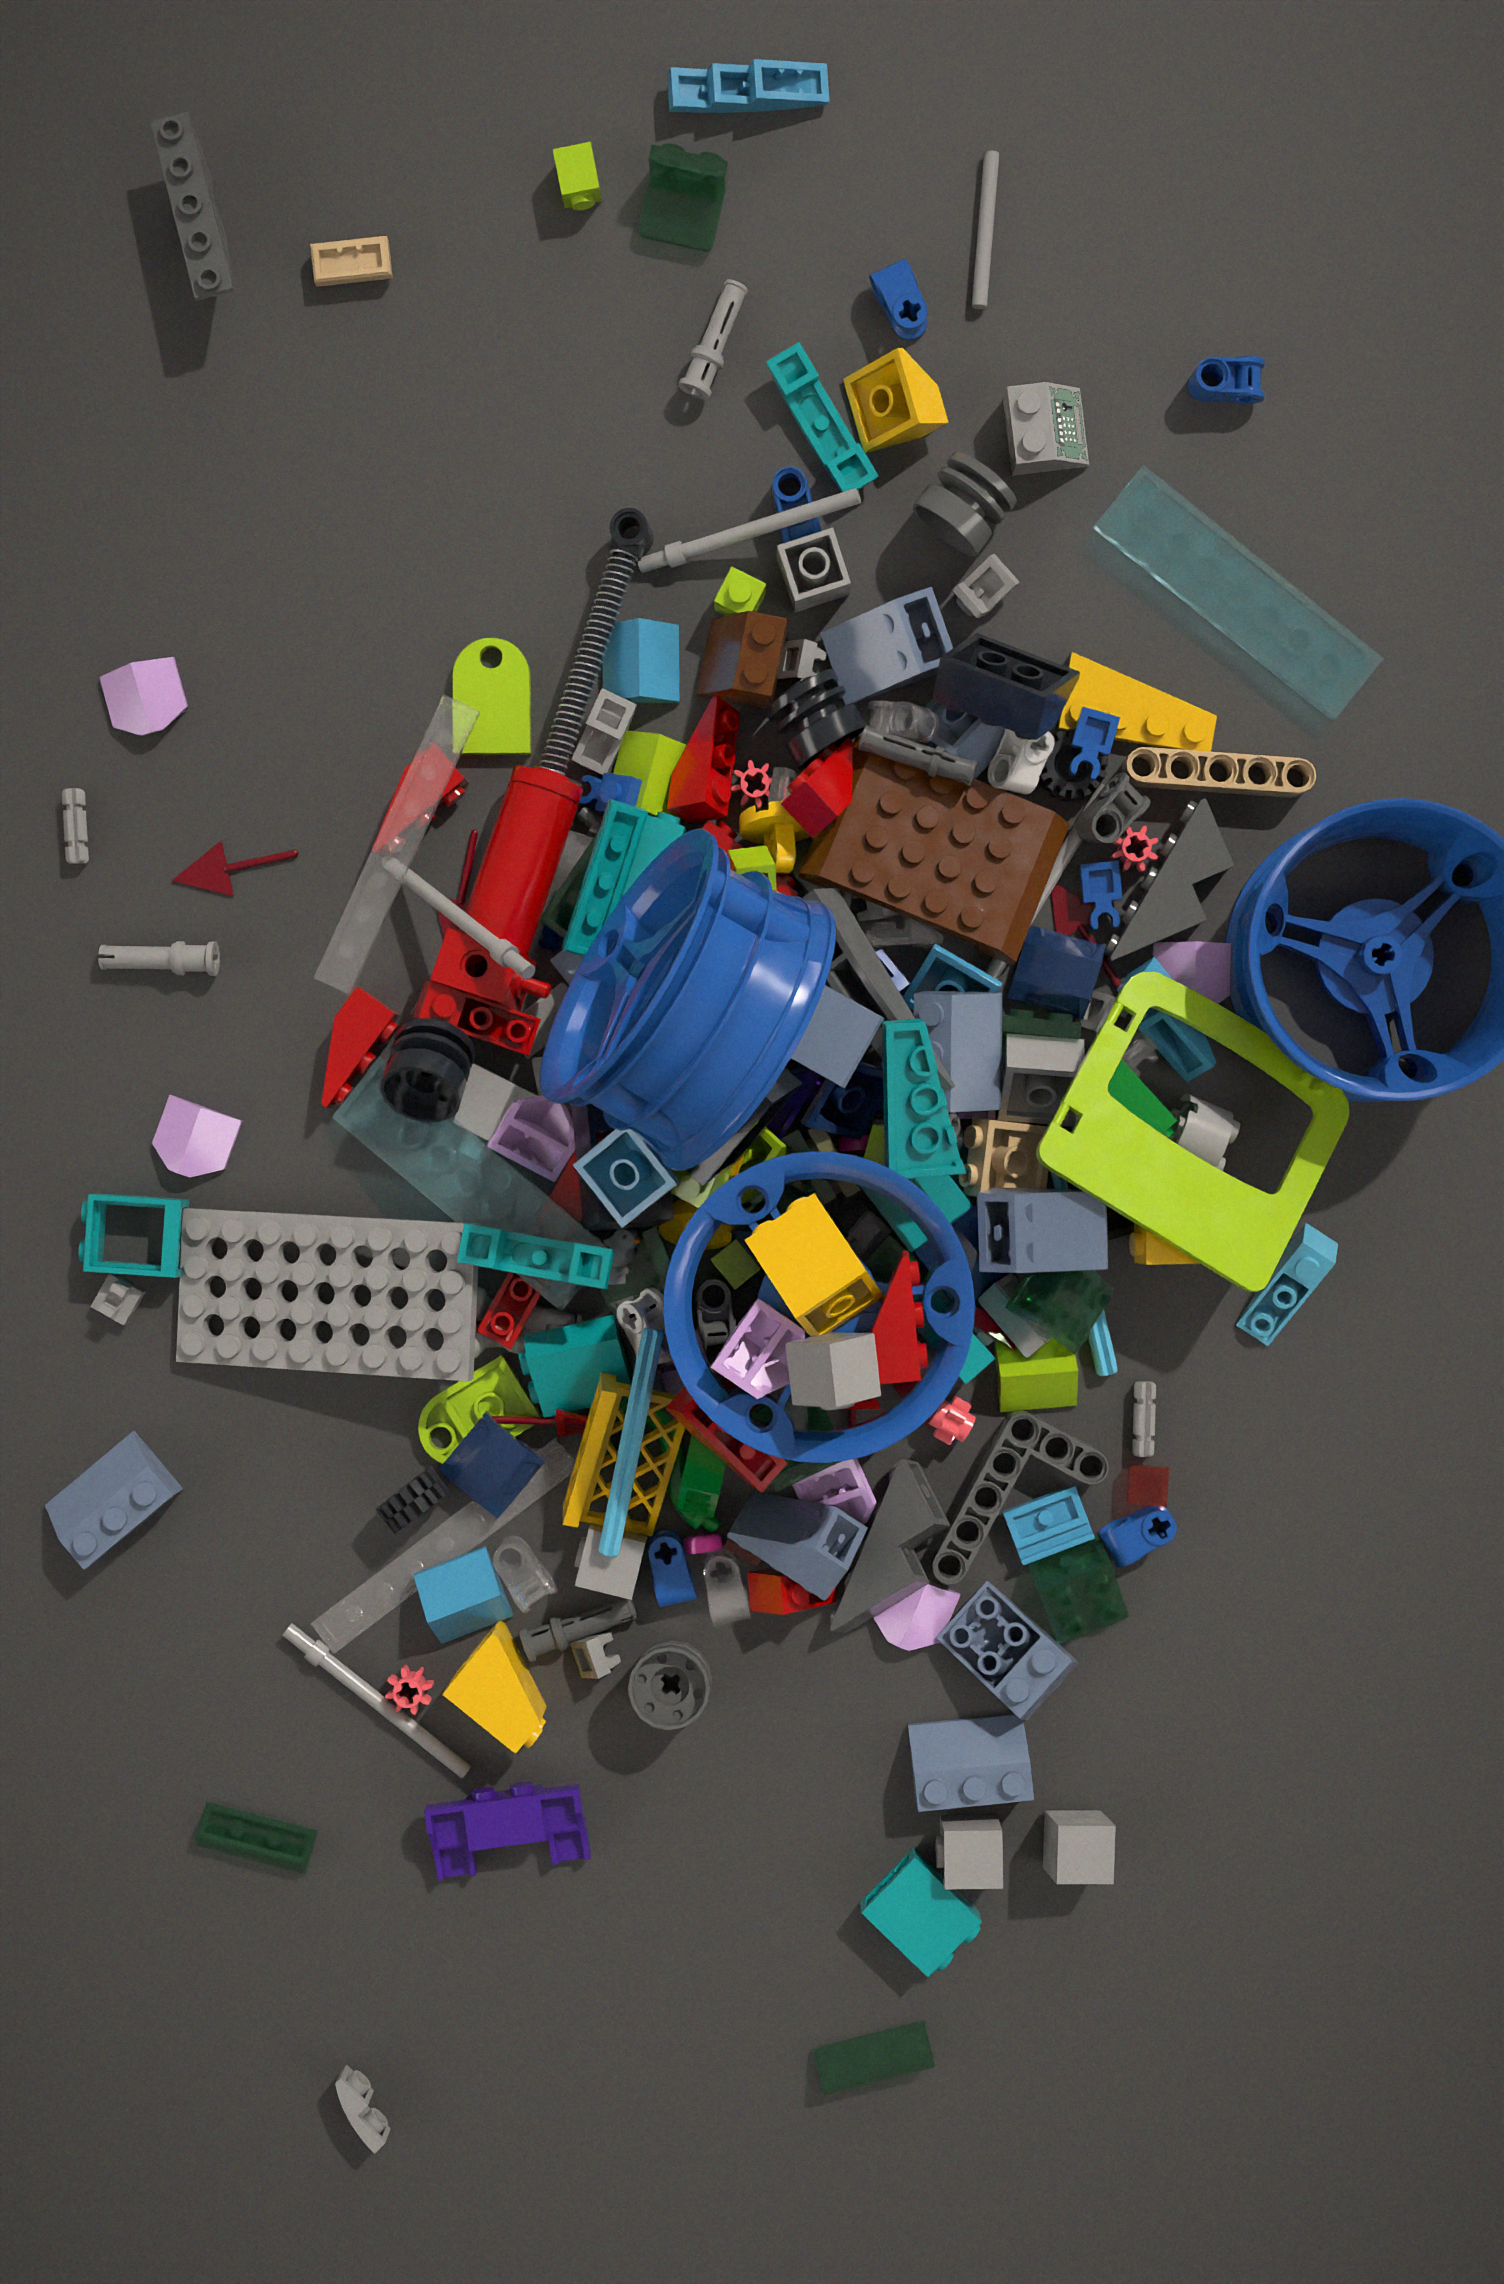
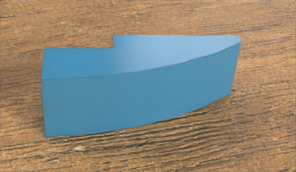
[1117,957,1216,1082]

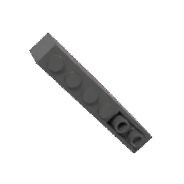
[802,888,955,1093]

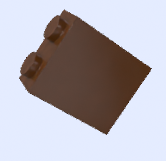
[696,611,787,710]

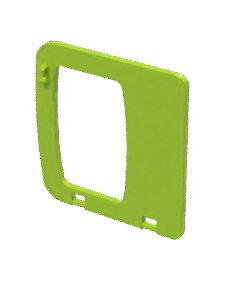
[1036,972,1350,1293]

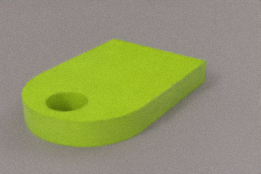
[453,638,531,756]
[418,1354,542,1464]

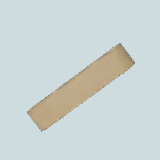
[1121,747,1317,798]

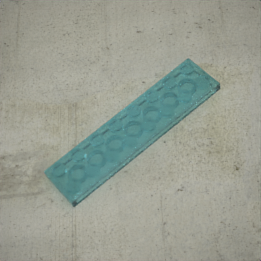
[1093,465,1384,721]
[332,1057,611,1310]

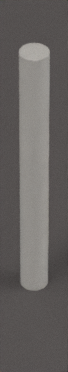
[972,151,999,309]

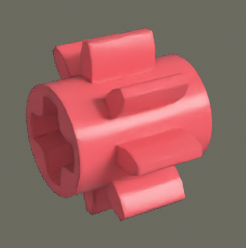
[731,760,779,810]
[1110,826,1158,873]
[928,1395,976,1445]
[385,1664,434,1715]

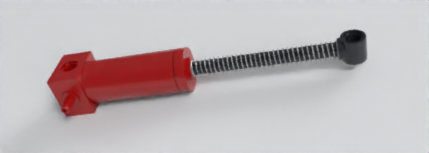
[430,508,654,1011]

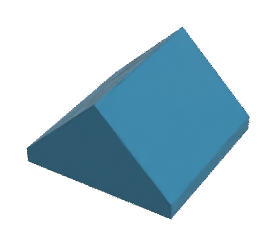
[602,618,680,703]
[903,944,1002,1010]
[573,1129,680,1228]
[414,1546,513,1644]

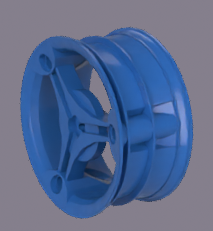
[1225,798,1504,1103]
[540,829,836,1171]
[663,1151,975,1463]

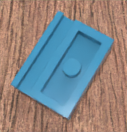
[1002,1484,1095,1565]

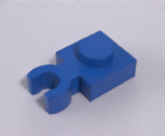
[1069,707,1120,781]
[580,773,642,813]
[1079,861,1123,930]

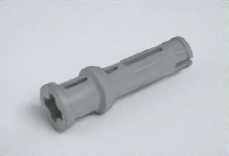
[678,279,748,400]
[98,941,220,976]

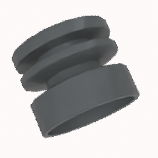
[912,452,1017,557]
[628,1640,713,1731]

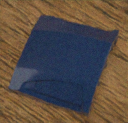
[1006,925,1106,1020]
[439,1411,546,1518]

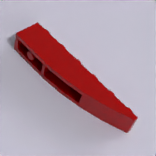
[477,1138,604,1349]

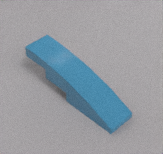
[667,59,829,113]

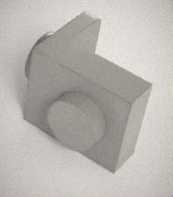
[952,554,1020,618]

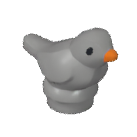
[579,1228,641,1285]

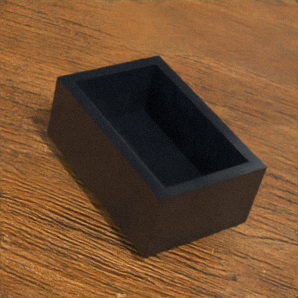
[686,1067,803,1186]

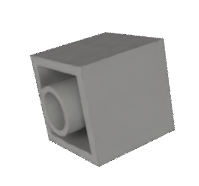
[777,527,851,613]
[786,1332,881,1410]
[574,1524,648,1600]
[1043,1810,1116,1884]
[935,1815,1003,1890]

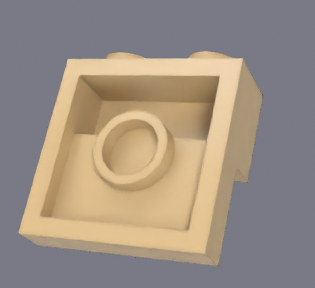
[959,1118,1048,1197]

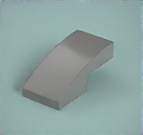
[571,688,637,775]

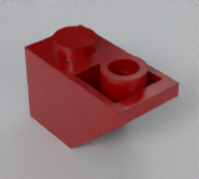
[748,1567,836,1615]

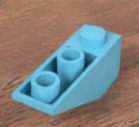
[1236,1223,1338,1346]

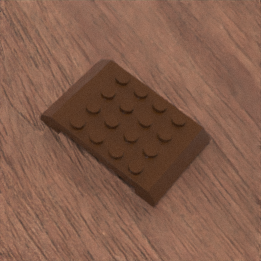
[798,736,1070,965]

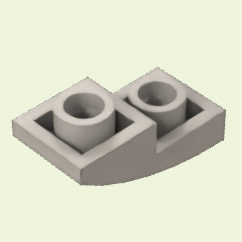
[335,2064,391,2154]

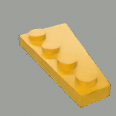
[1057,652,1217,752]

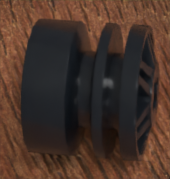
[764,669,867,770]
[380,1018,476,1122]

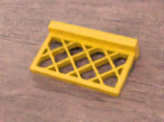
[563,1372,685,1536]

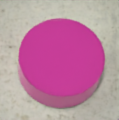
[838,1135,870,1155]
[683,1533,723,1554]

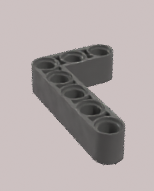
[930,1410,1109,1585]

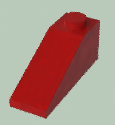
[666,1387,788,1493]

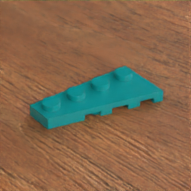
[882,1018,966,1179]

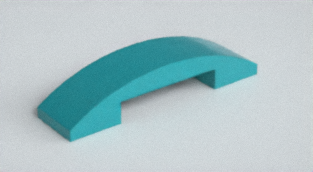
[766,342,879,493]
[457,1223,615,1290]

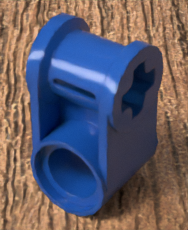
[869,258,928,341]
[1188,356,1265,404]
[772,466,821,543]
[1099,1504,1177,1567]
[648,1529,697,1608]

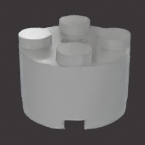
[1169,1094,1240,1171]

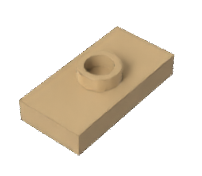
[310,236,393,287]

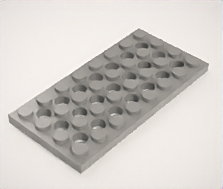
[176,1208,480,1381]

